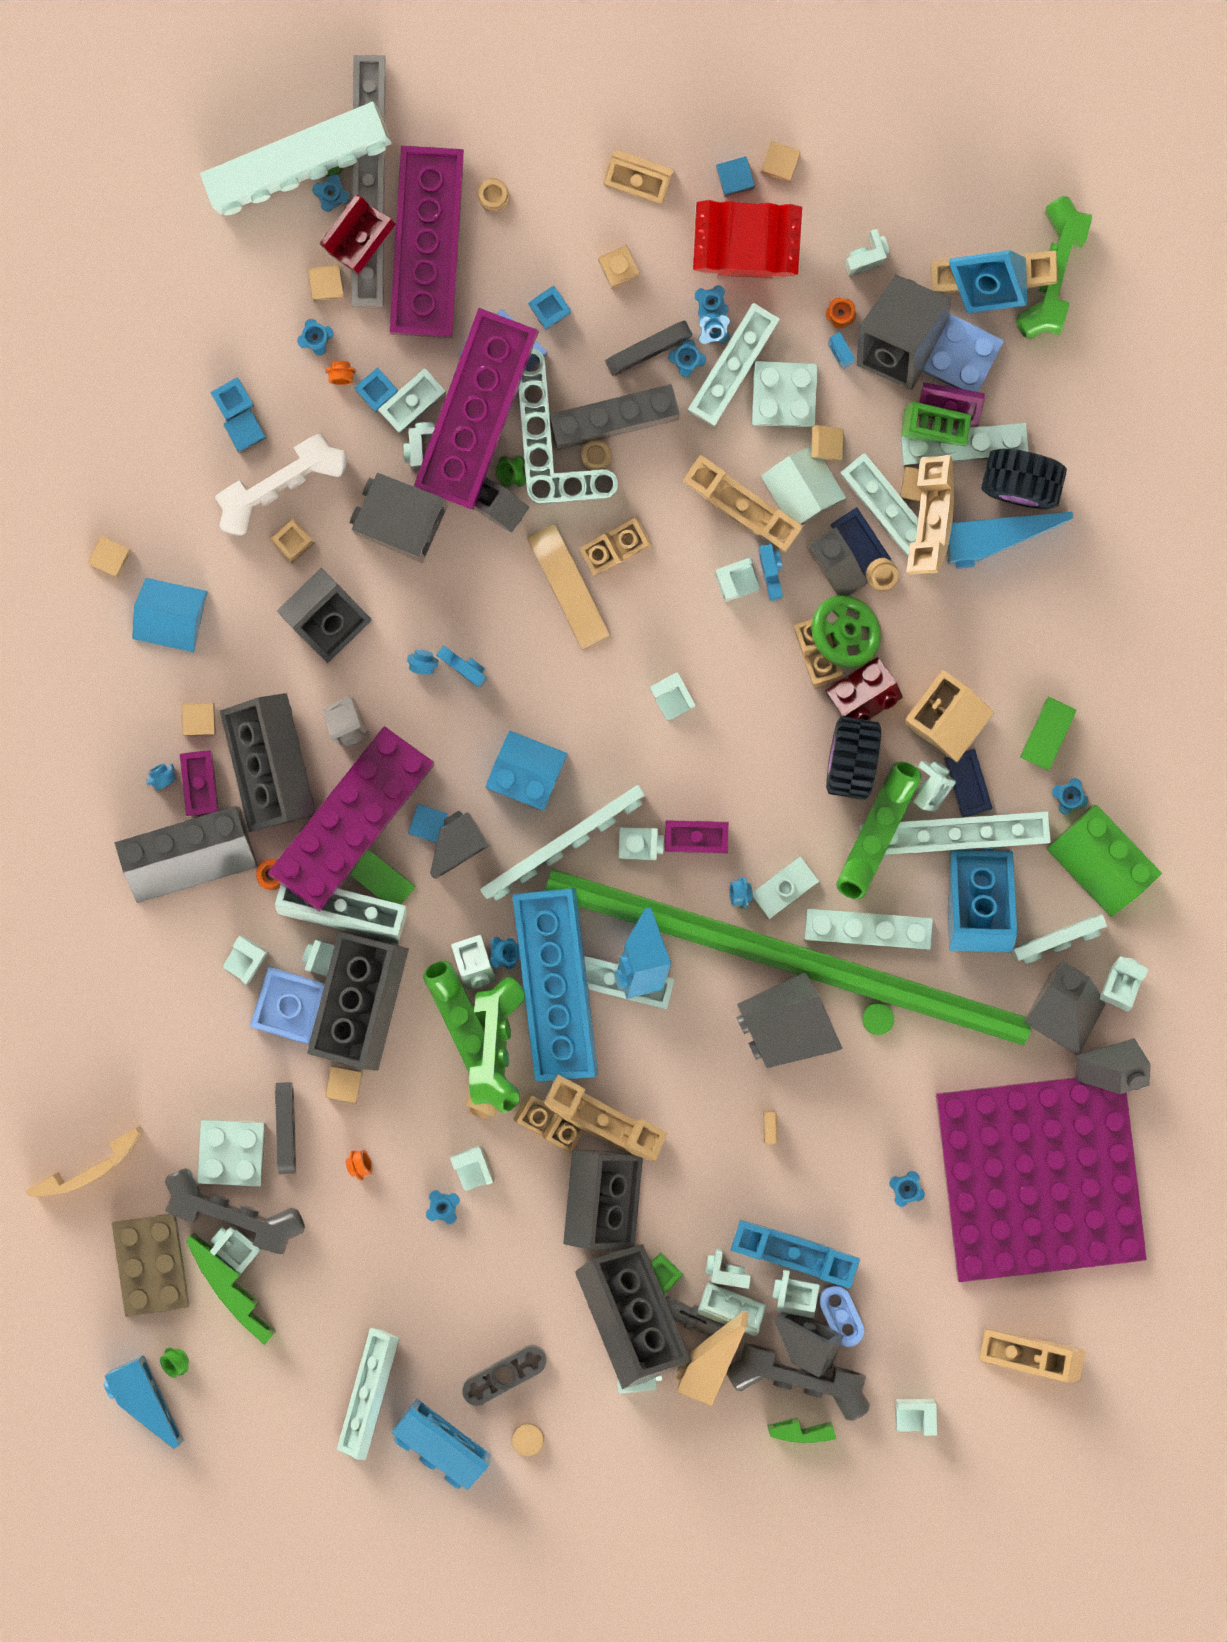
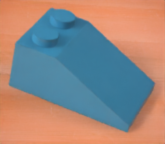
[948,850,1017,953]

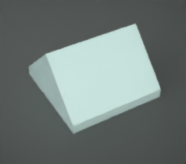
[760,446,846,525]

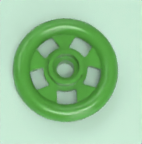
[812,595,881,668]

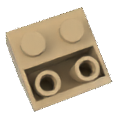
[905,670,994,763]

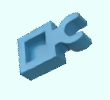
[758,544,783,601]
[436,645,487,688]

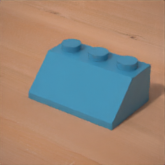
[392,1398,491,1490]

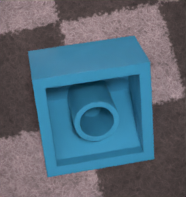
[485,730,568,812]
[615,907,671,999]

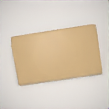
[603,149,674,205]

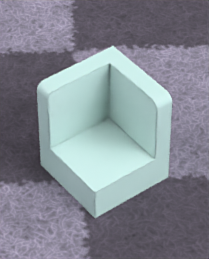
[715,558,760,602]
[650,672,695,721]
[223,935,269,985]
[450,1145,494,1191]
[896,1399,937,1436]

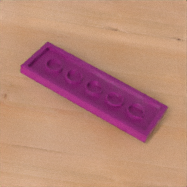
[390,145,464,338]
[414,308,539,510]
[268,726,435,912]

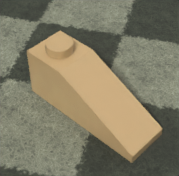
[675,1311,749,1406]
[979,1329,1086,1383]

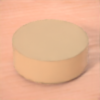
[477,178,509,212]
[581,439,612,471]
[866,558,899,591]
[512,1423,544,1456]

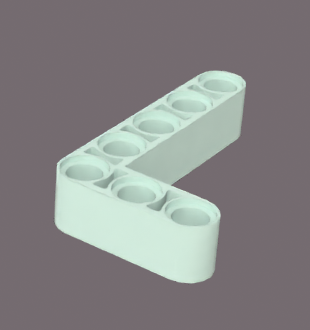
[519,348,618,504]

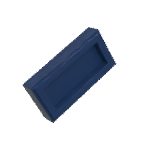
[830,507,891,577]
[944,749,993,818]

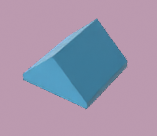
[949,250,1027,313]
[132,578,208,652]

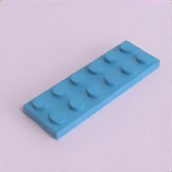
[512,888,599,1082]

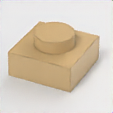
[598,245,640,288]
[465,1094,497,1119]

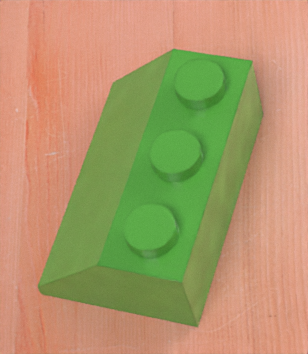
[1046,805,1162,917]

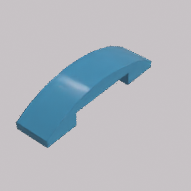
[730,1220,860,1289]

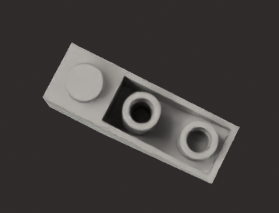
[322,696,369,747]

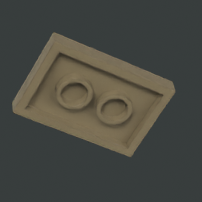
[112,1214,189,1317]

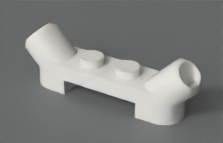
[215,433,348,536]

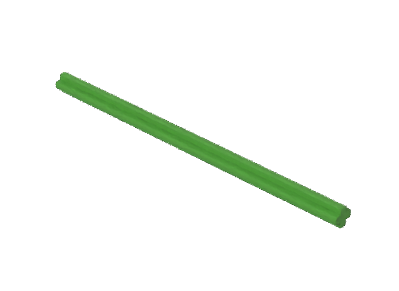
[545,869,1031,1046]

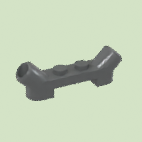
[165,1168,305,1254]
[726,1343,870,1421]

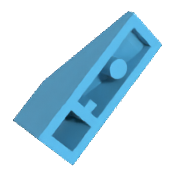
[104,1355,183,1449]

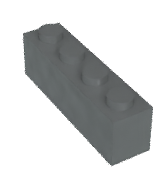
[549,384,679,450]

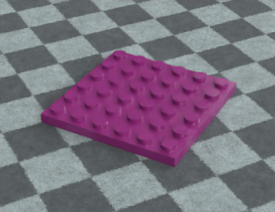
[936,1077,1147,1282]

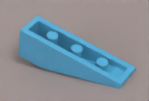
[947,512,1073,569]

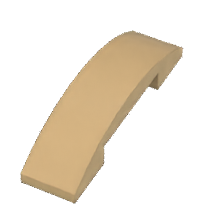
[931,251,1058,293]
[682,454,803,552]
[907,455,954,575]
[527,524,610,650]
[544,1075,668,1161]
[26,1126,143,1197]

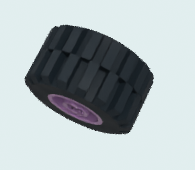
[981,449,1067,509]
[826,716,881,800]

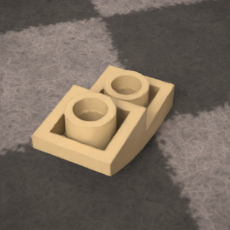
[579,517,653,576]
[794,619,844,689]
[513,1092,584,1153]

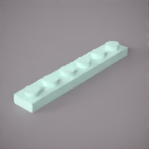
[480,785,645,901]
[859,812,1051,855]

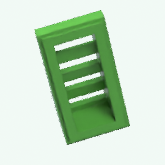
[901,401,972,446]

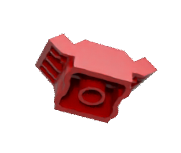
[693,200,803,278]

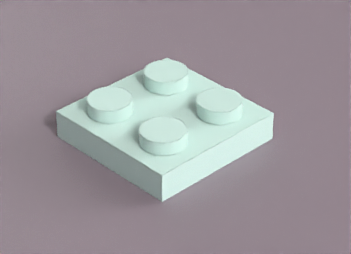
[752,361,817,428]
[198,1119,265,1187]

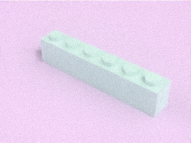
[200,101,392,215]

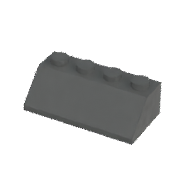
[220,693,315,832]
[114,806,258,903]
[307,931,409,1071]
[575,1244,691,1390]

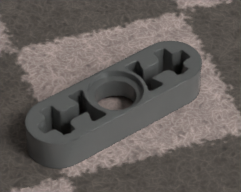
[605,321,693,376]
[275,1082,296,1174]
[462,1345,547,1406]

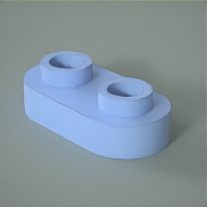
[819,1285,864,1347]

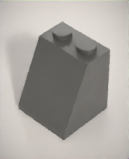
[857,274,951,390]
[350,472,448,563]
[736,972,843,1068]

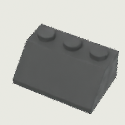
[563,1150,643,1250]

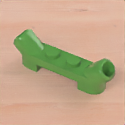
[1016,196,1092,339]
[836,761,922,900]
[423,961,506,1079]
[469,977,525,1113]

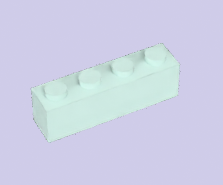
[275,884,407,945]

